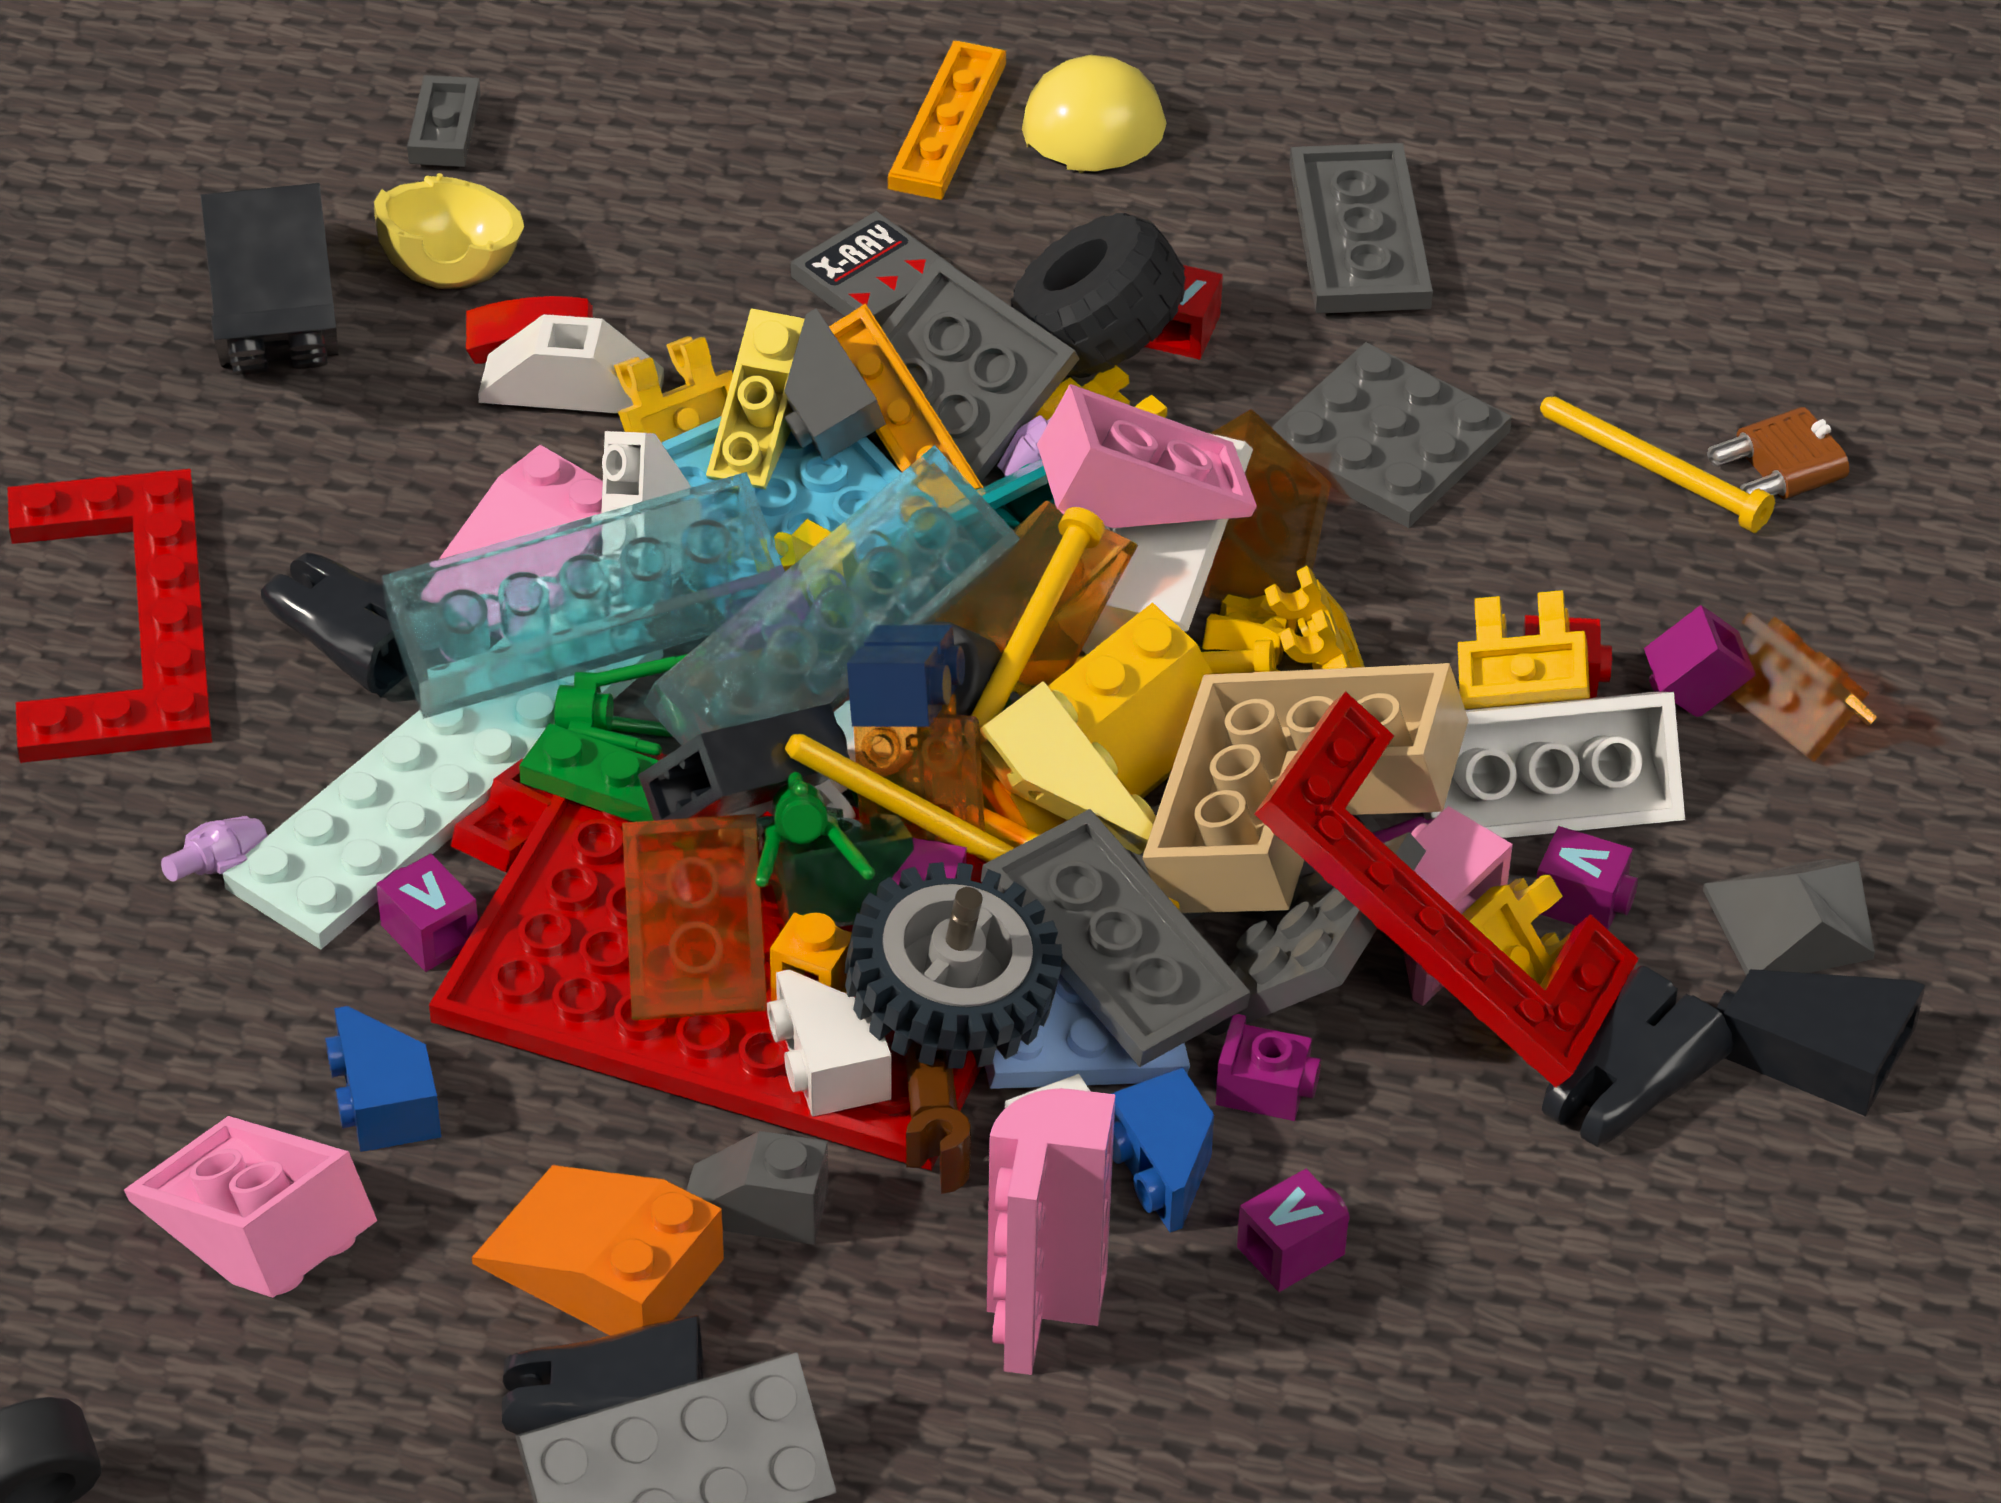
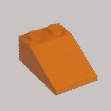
[472,1165,724,1335]

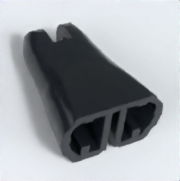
[261,553,450,698]
[1542,965,1733,1147]
[502,1315,703,1435]

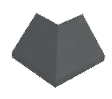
[1703,859,1875,975]

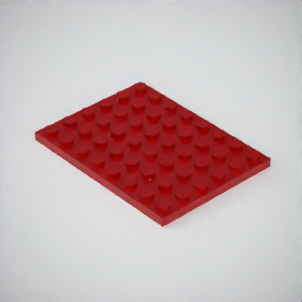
[429,752,987,1171]

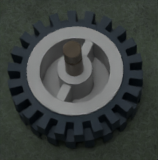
[844,862,1063,1069]

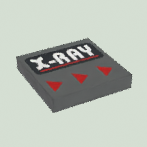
[791,211,954,326]

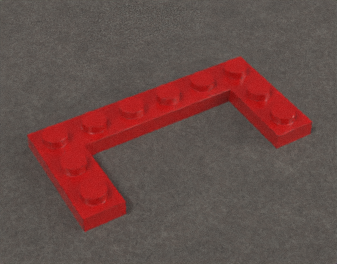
[7,468,212,763]
[1254,691,1639,1088]

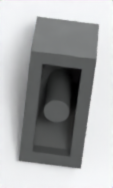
[784,308,886,461]
[686,1131,828,1245]

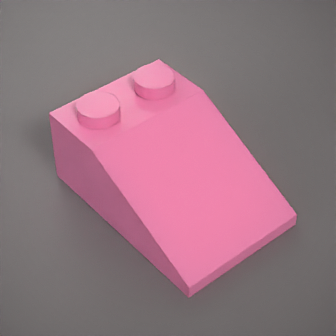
[1037,384,1257,528]
[419,445,603,643]
[124,1116,377,1298]

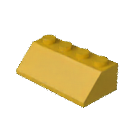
[963,602,1213,835]

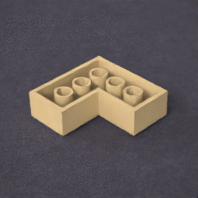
[1142,663,1468,913]

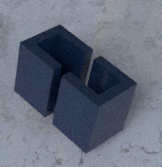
[847,625,965,727]

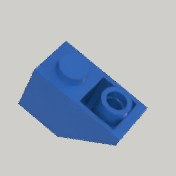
[325,1006,441,1152]
[1111,1067,1214,1233]

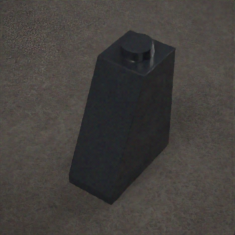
[638,703,850,836]
[1717,969,1925,1117]

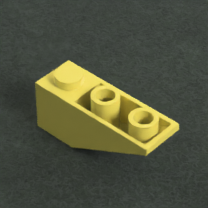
[706,308,805,490]
[968,681,1156,855]

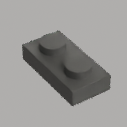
[407,75,481,167]

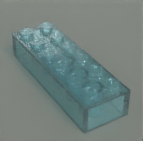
[643,445,1020,746]
[382,472,787,719]

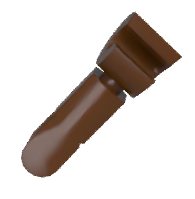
[905,1042,971,1194]

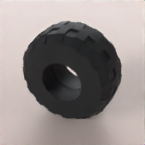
[1011,213,1186,378]

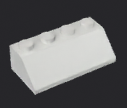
[1050,433,1253,654]
[1423,692,1685,838]

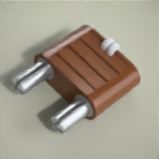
[1707,407,1849,500]

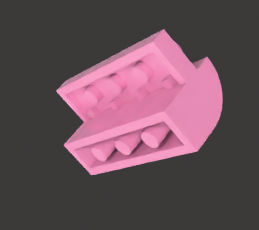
[987,1088,1115,1375]

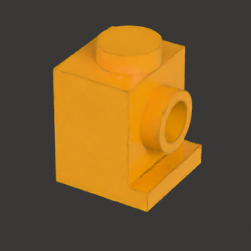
[770,913,852,1001]

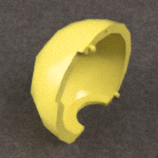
[1022,55,1167,173]
[374,173,524,289]

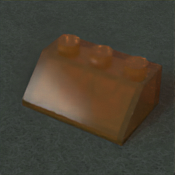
[1202,409,1331,600]

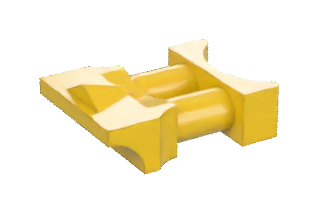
[1202,594,1298,665]

